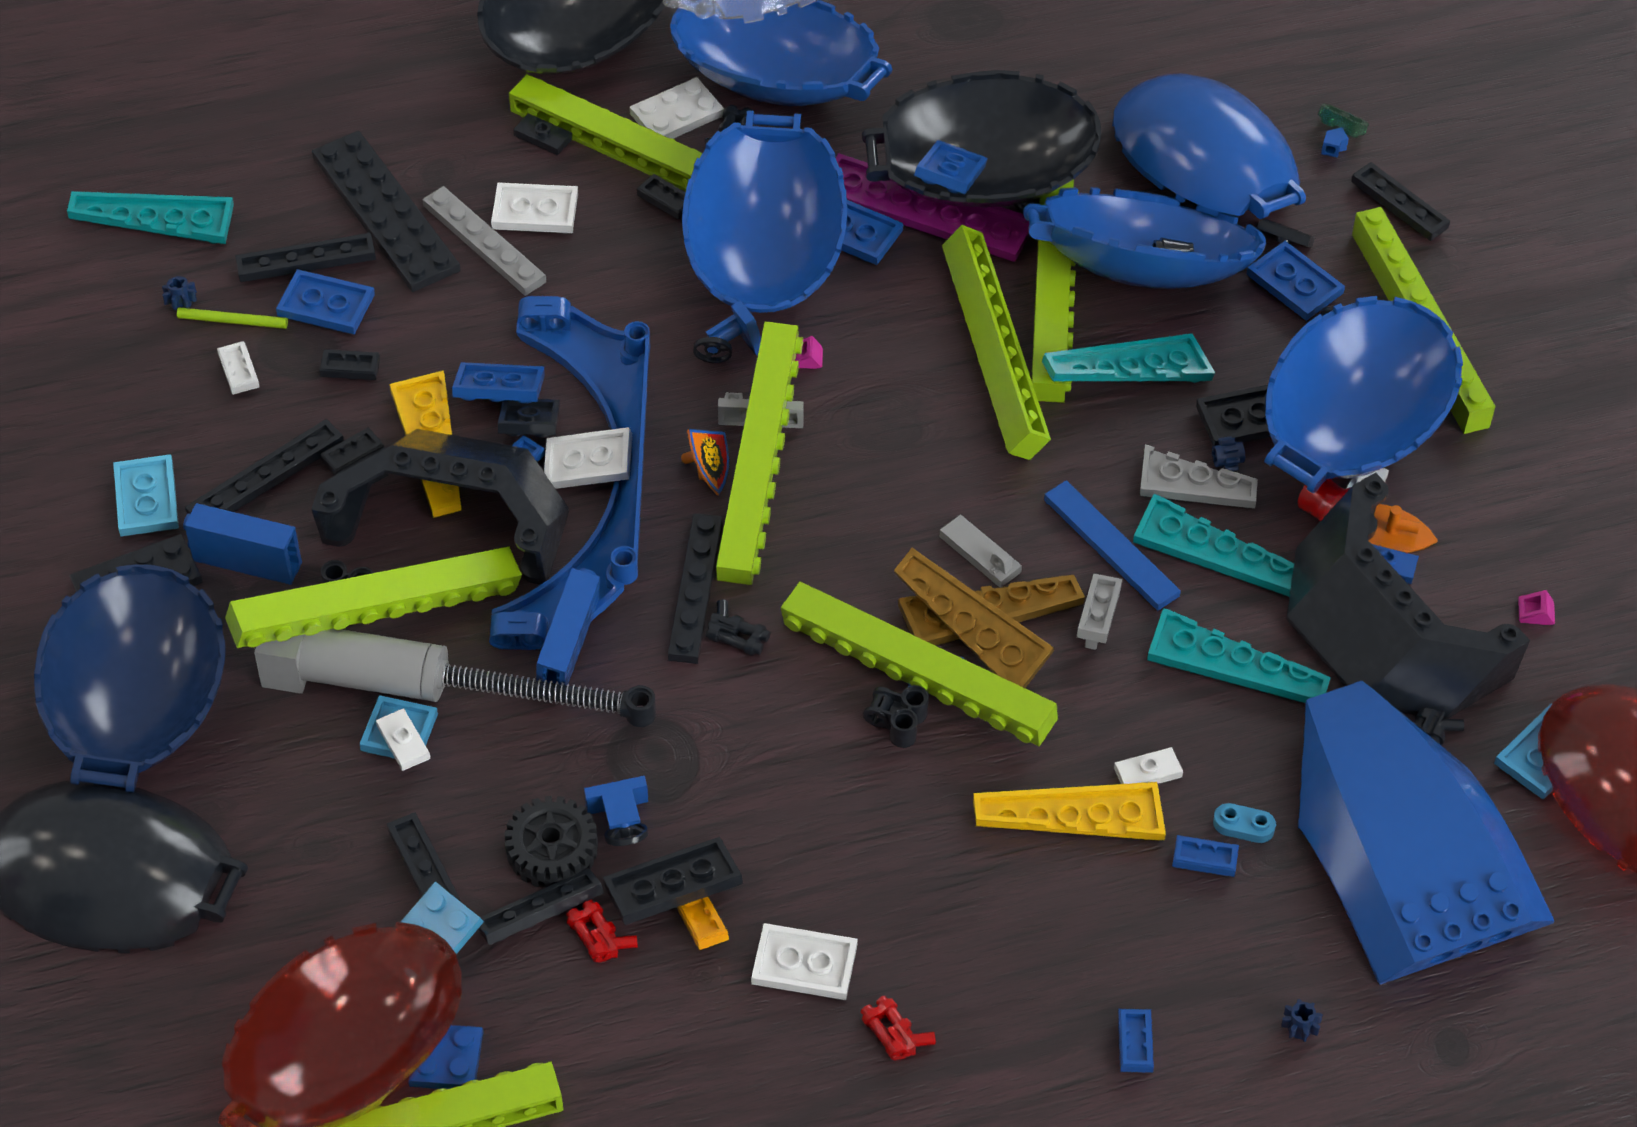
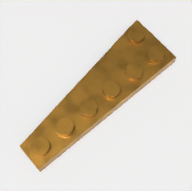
[894,548,1054,688]
[898,575,1085,646]

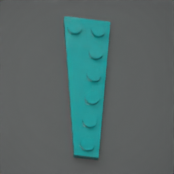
[67,191,234,244]
[1042,333,1215,383]
[1133,494,1294,597]
[1147,608,1331,703]

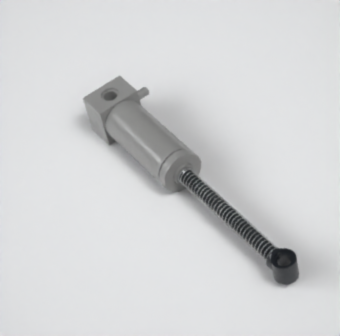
[254,629,656,727]

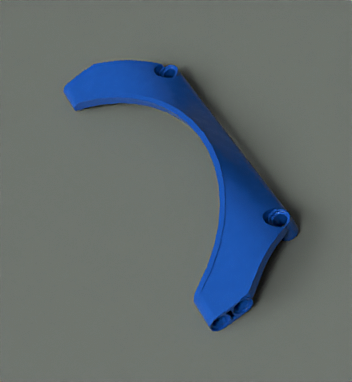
[489,296,650,650]

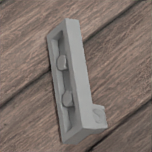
[718,392,804,428]
[939,514,1022,588]
[1077,574,1122,650]

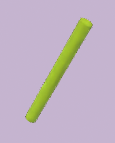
[177,307,288,329]

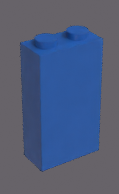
[183,503,302,585]
[536,568,600,685]

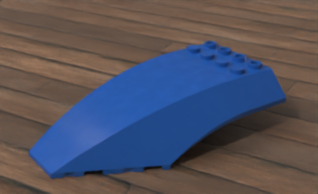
[1298,681,1555,985]

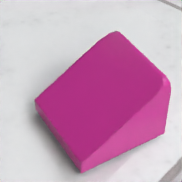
[795,336,823,369]
[1518,590,1555,625]

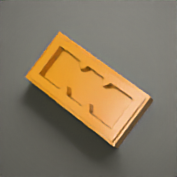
[677,896,729,950]

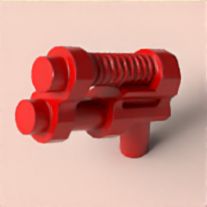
[566,900,638,962]
[860,995,936,1060]

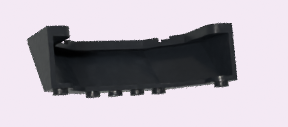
[311,429,569,585]
[1286,473,1530,719]

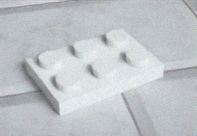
[630,77,724,139]
[491,183,578,233]
[544,427,632,489]
[751,923,858,1000]

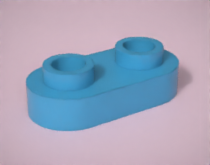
[1213,803,1276,843]

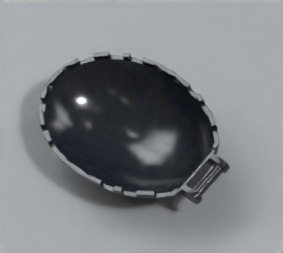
[477,0,668,75]
[862,70,1101,208]
[0,781,248,953]

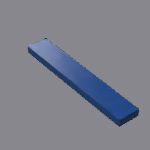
[1044,480,1181,611]

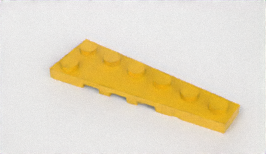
[389,371,461,518]
[973,782,1166,840]

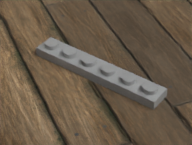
[422,186,546,296]

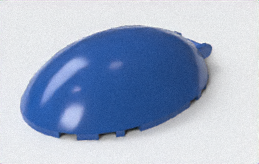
[670,0,893,106]
[1112,73,1306,219]
[682,110,847,313]
[1023,187,1266,289]
[1264,296,1463,493]

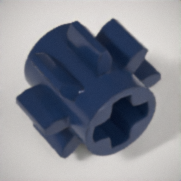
[162,276,197,310]
[1212,436,1245,471]
[1281,999,1323,1042]

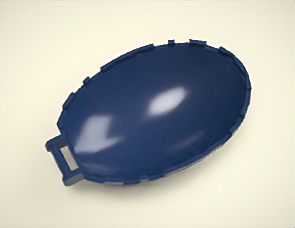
[34,564,225,793]

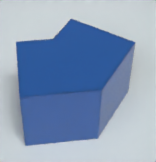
[1321,127,1349,157]

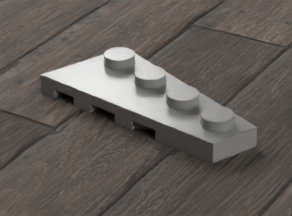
[1140,444,1258,509]

